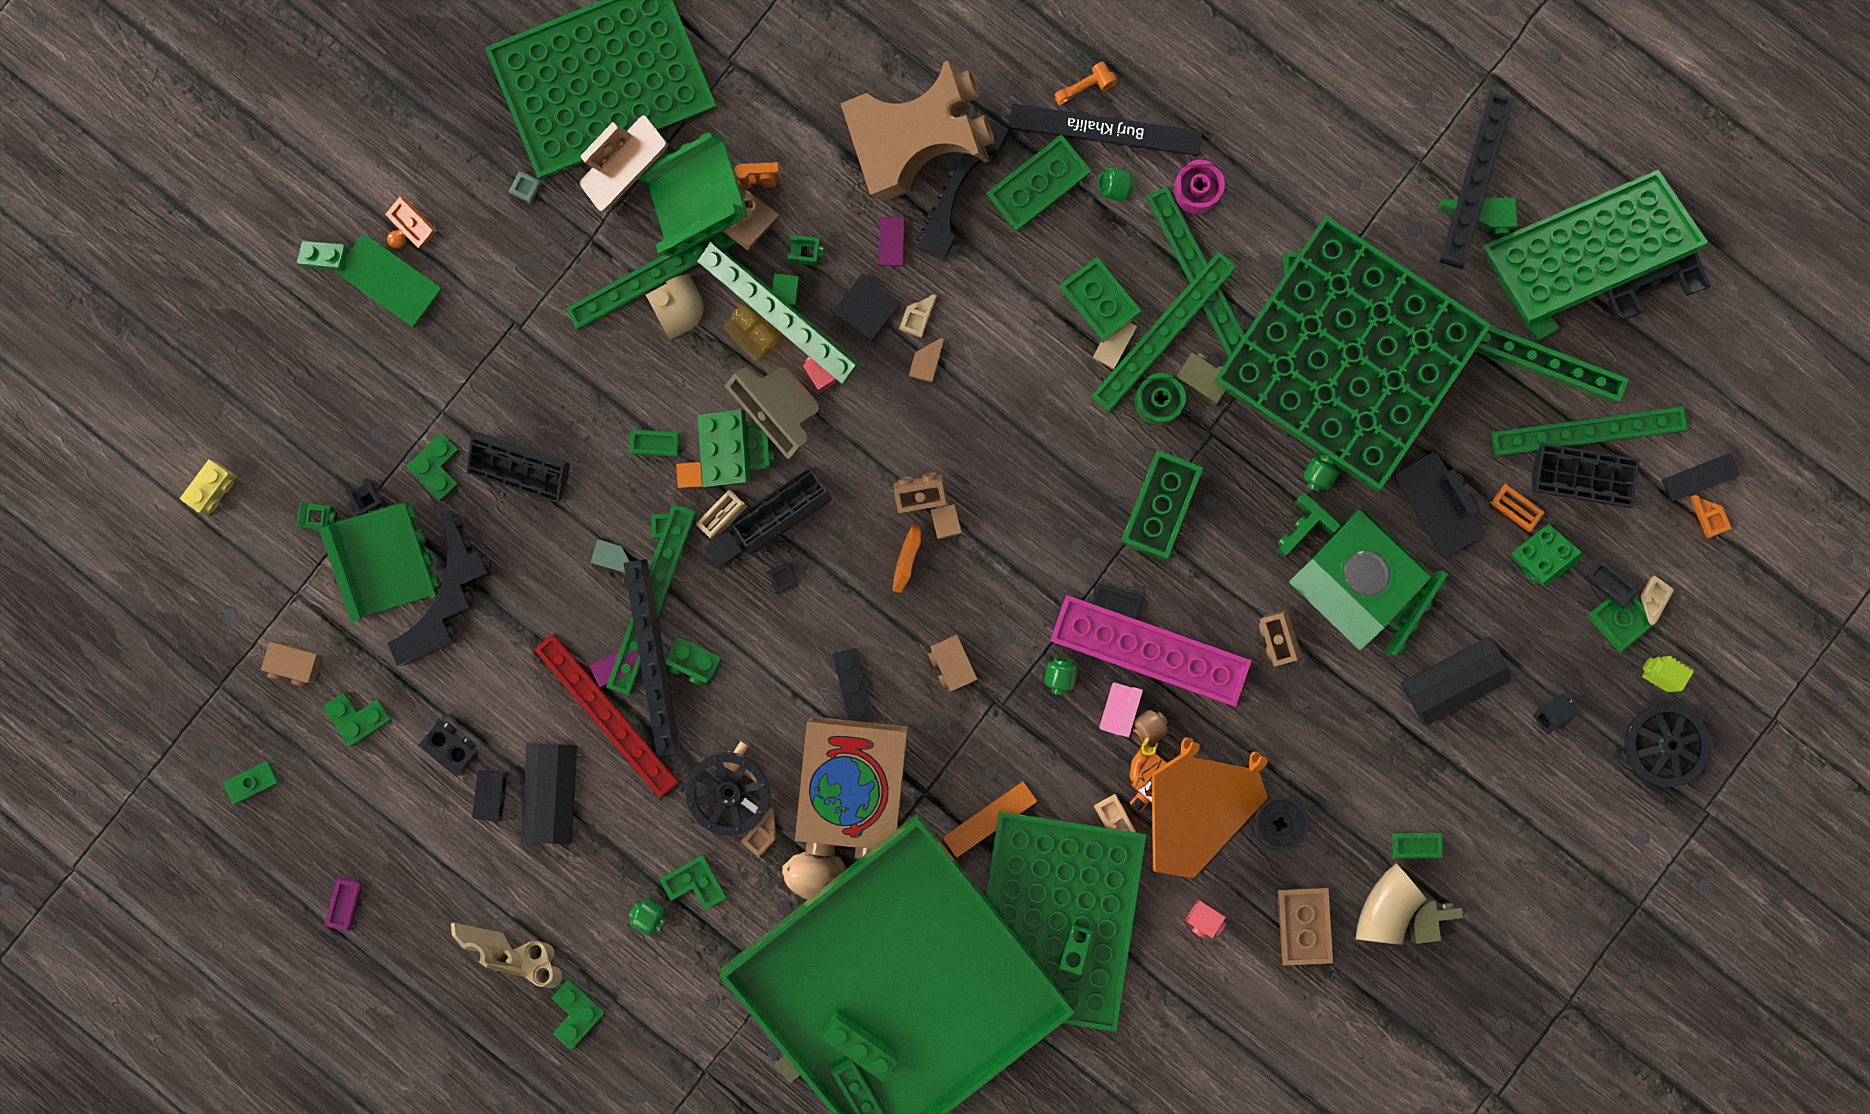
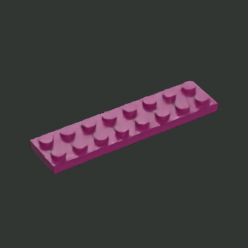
[1050,595,1251,707]

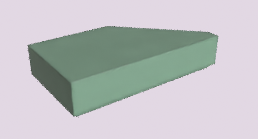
[590,539,630,573]

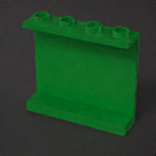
[638,132,749,257]
[319,501,441,622]

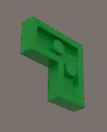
[406,433,460,502]
[322,693,392,747]
[659,855,727,910]
[552,979,606,1050]

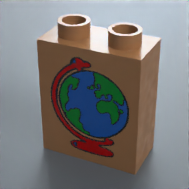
[795,716,908,859]

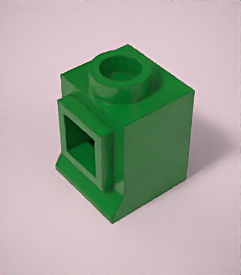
[788,235,824,266]
[297,502,338,530]

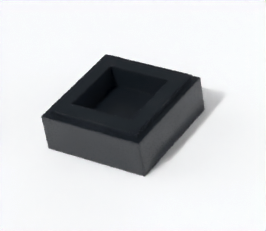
[766,562,799,594]

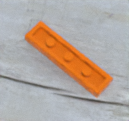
[942,781,1037,858]

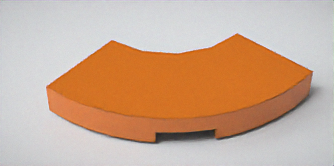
[892,525,921,593]

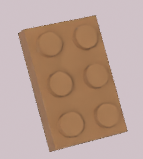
[1278,888,1333,965]

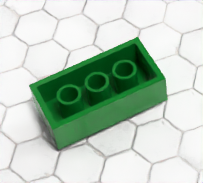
[1120,450,1203,561]

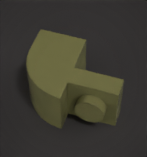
[1409,899,1463,944]

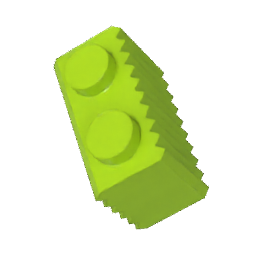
[1642,656,1694,692]

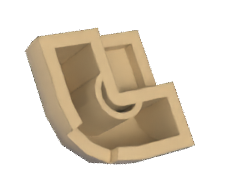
[646,274,704,340]

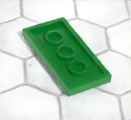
[986,134,1091,232]

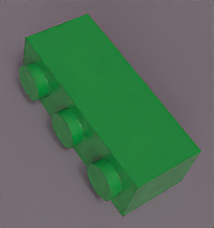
[822,1010,898,1082]

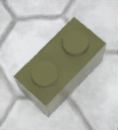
[1175,353,1225,407]

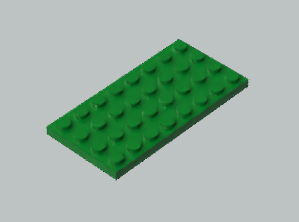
[1482,170,1708,325]

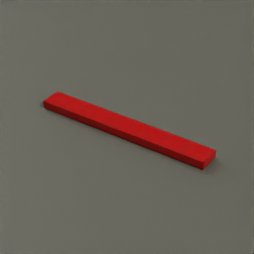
[534,633,679,798]

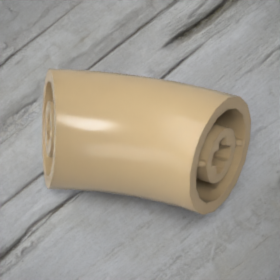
[1355,863,1426,945]

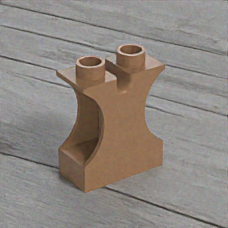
[840,61,995,202]

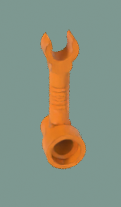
[1055,61,1118,106]

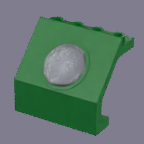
[1289,508,1431,650]

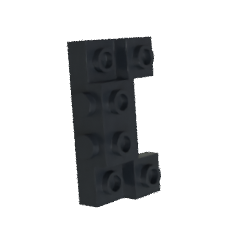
[1606,252,1711,322]

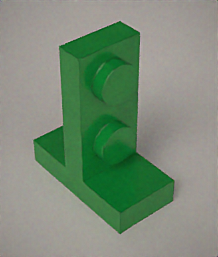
[1276,492,1341,557]

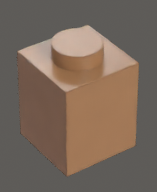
[931,502,961,540]

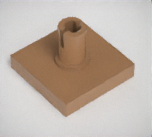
[723,186,779,250]

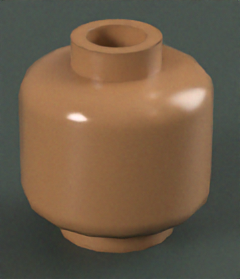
[1131,710,1168,746]

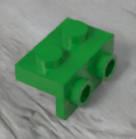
[746,421,775,471]

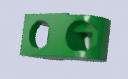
[1058,924,1092,975]

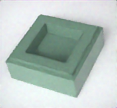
[509,171,542,204]

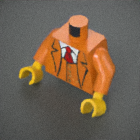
[1129,737,1167,813]

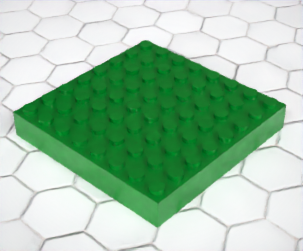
[1212,216,1492,491]

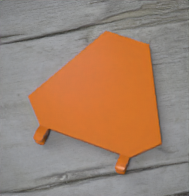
[1152,737,1268,878]

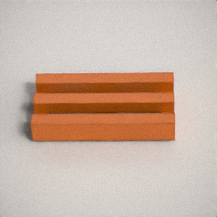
[1489,483,1545,532]

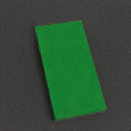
[335,233,443,329]

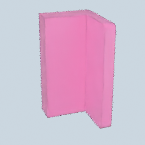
[1099,683,1143,737]

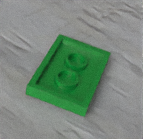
[1059,257,1142,343]
[698,409,750,488]

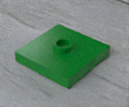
[1587,597,1658,653]

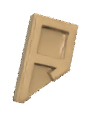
[899,294,937,338]

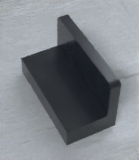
[472,770,508,822]

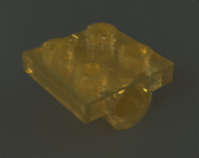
[722,302,785,363]

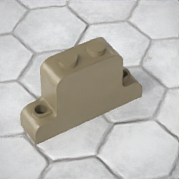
[725,367,819,459]

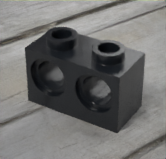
[418,722,480,776]

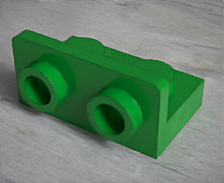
[665,637,722,686]

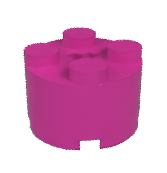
[1173,160,1225,214]

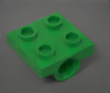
[1511,524,1583,587]

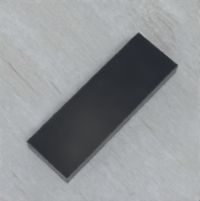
[1661,452,1740,502]

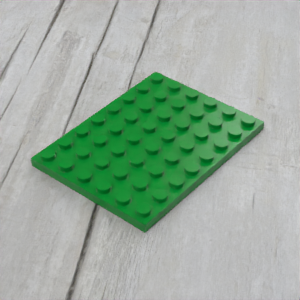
[485,0,717,180]
[986,811,1146,1032]

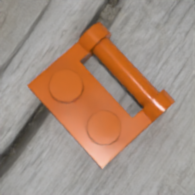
[734,162,782,190]

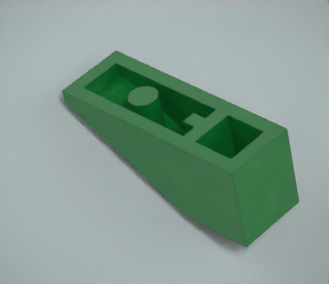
[1438,198,1517,236]

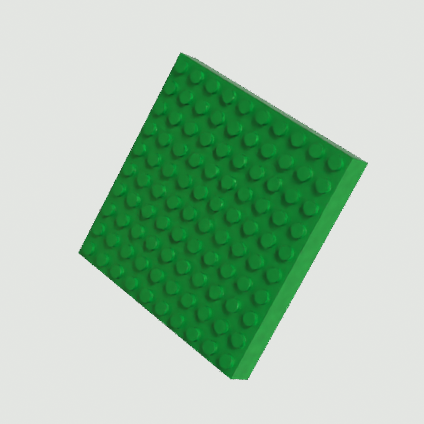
[719,814,1075,1114]

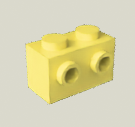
[180,459,237,516]

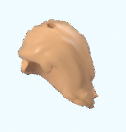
[782,852,846,899]

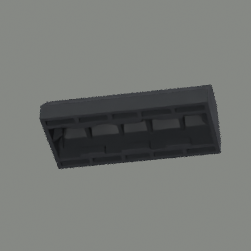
[466,431,570,503]
[1532,443,1640,508]
[731,467,832,555]
[1401,637,1512,726]
[521,743,577,844]

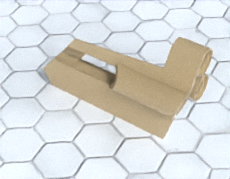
[451,923,562,988]

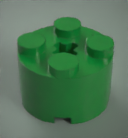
[1135,373,1186,426]

